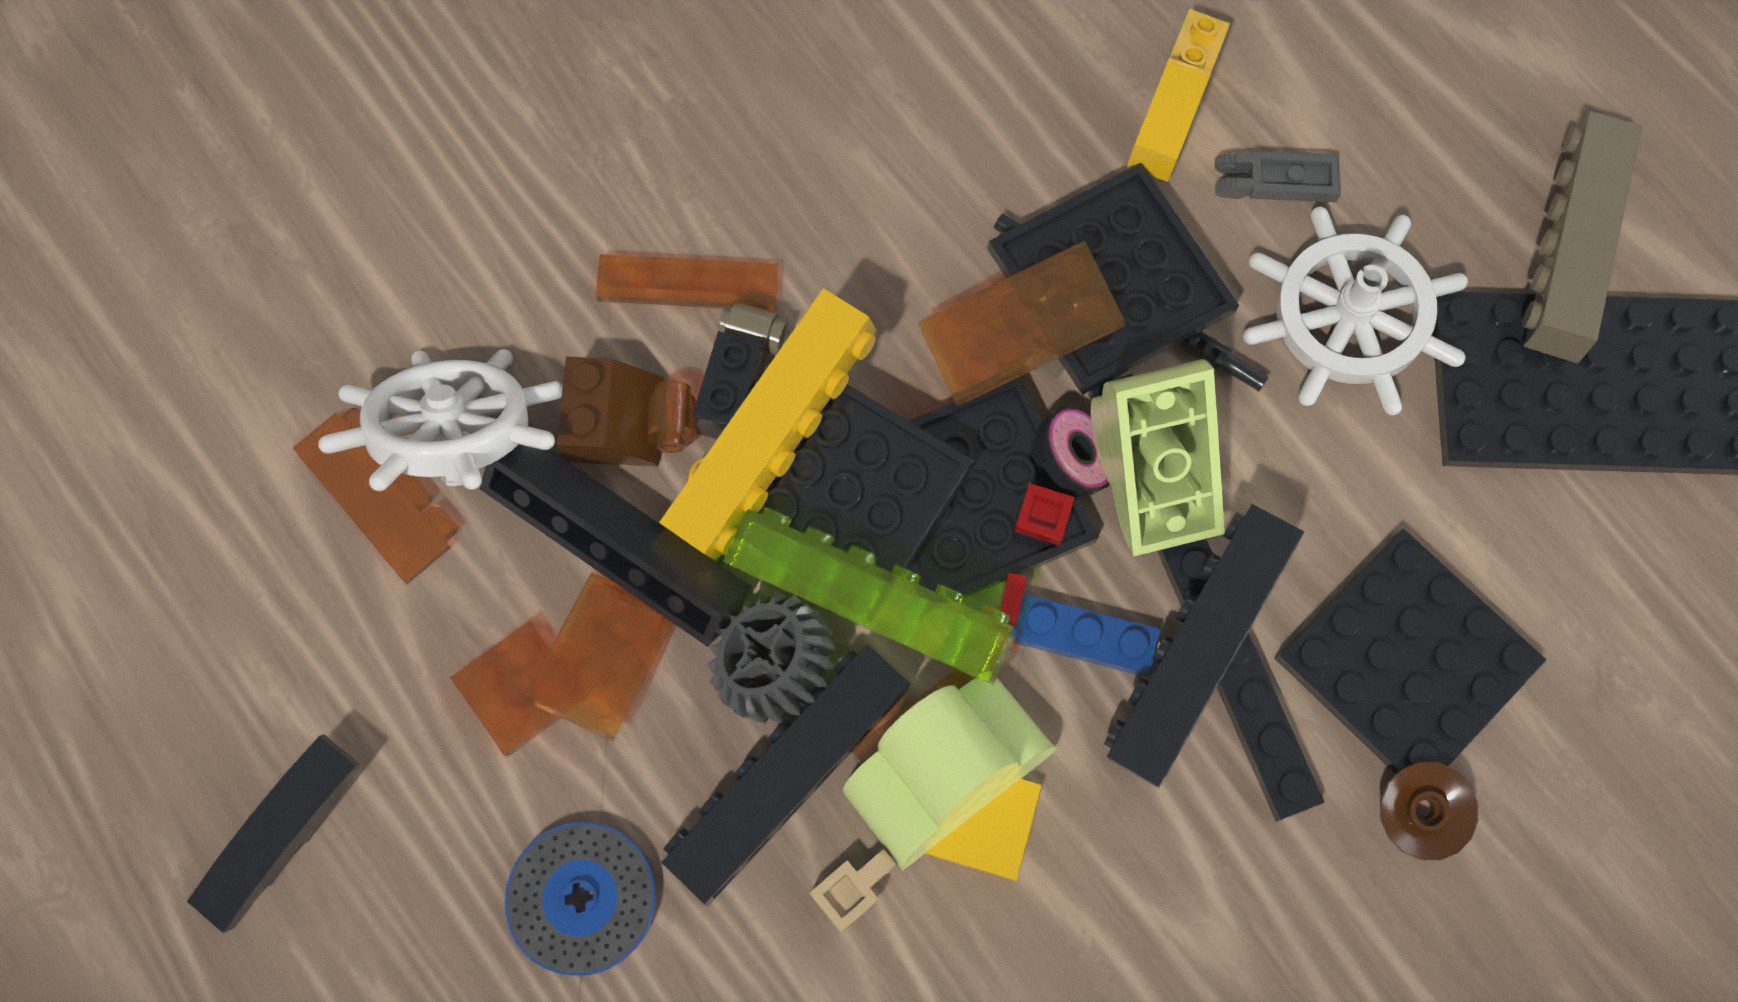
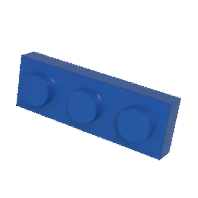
[1010,594,1161,678]

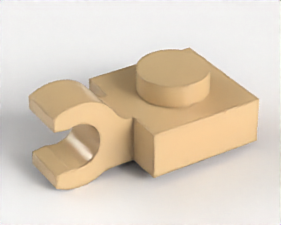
[809,849,897,933]

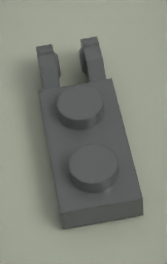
[1215,151,1341,203]

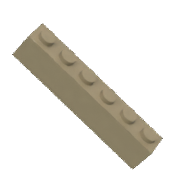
[1522,111,1642,364]

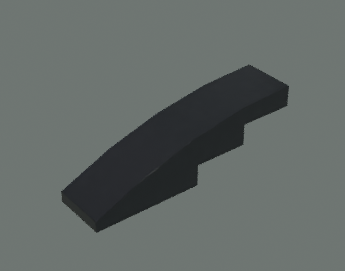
[187,734,361,933]

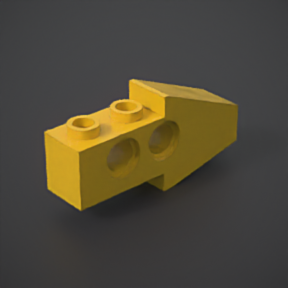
[1126,9,1230,182]

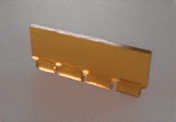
[293,407,459,585]

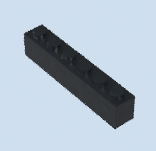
[479,444,752,647]
[1104,504,1305,789]
[661,644,910,906]

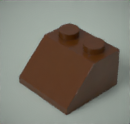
[557,357,665,467]

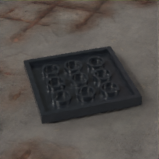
[987,163,1239,395]
[907,375,1099,614]
[738,384,975,623]
[1275,528,1547,774]

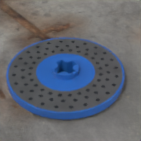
[505,822,656,976]

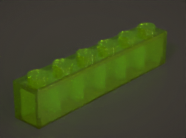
[723,507,1017,686]

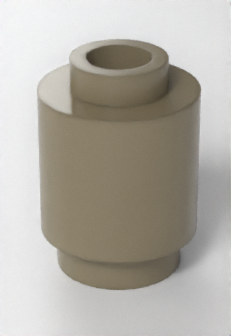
[717,302,788,357]

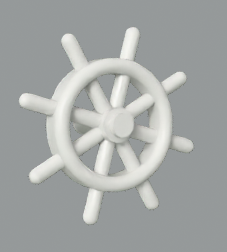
[1243,207,1468,415]
[319,349,563,491]

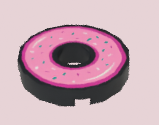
[1036,406,1110,496]

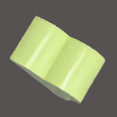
[1091,359,1225,557]
[843,673,1056,871]

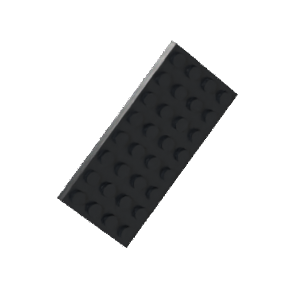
[1432,292,1738,475]

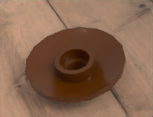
[1380,762,1478,860]

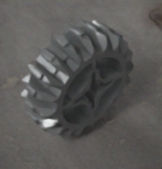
[707,591,836,724]

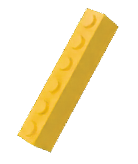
[659,288,877,562]

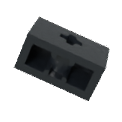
[692,331,765,439]

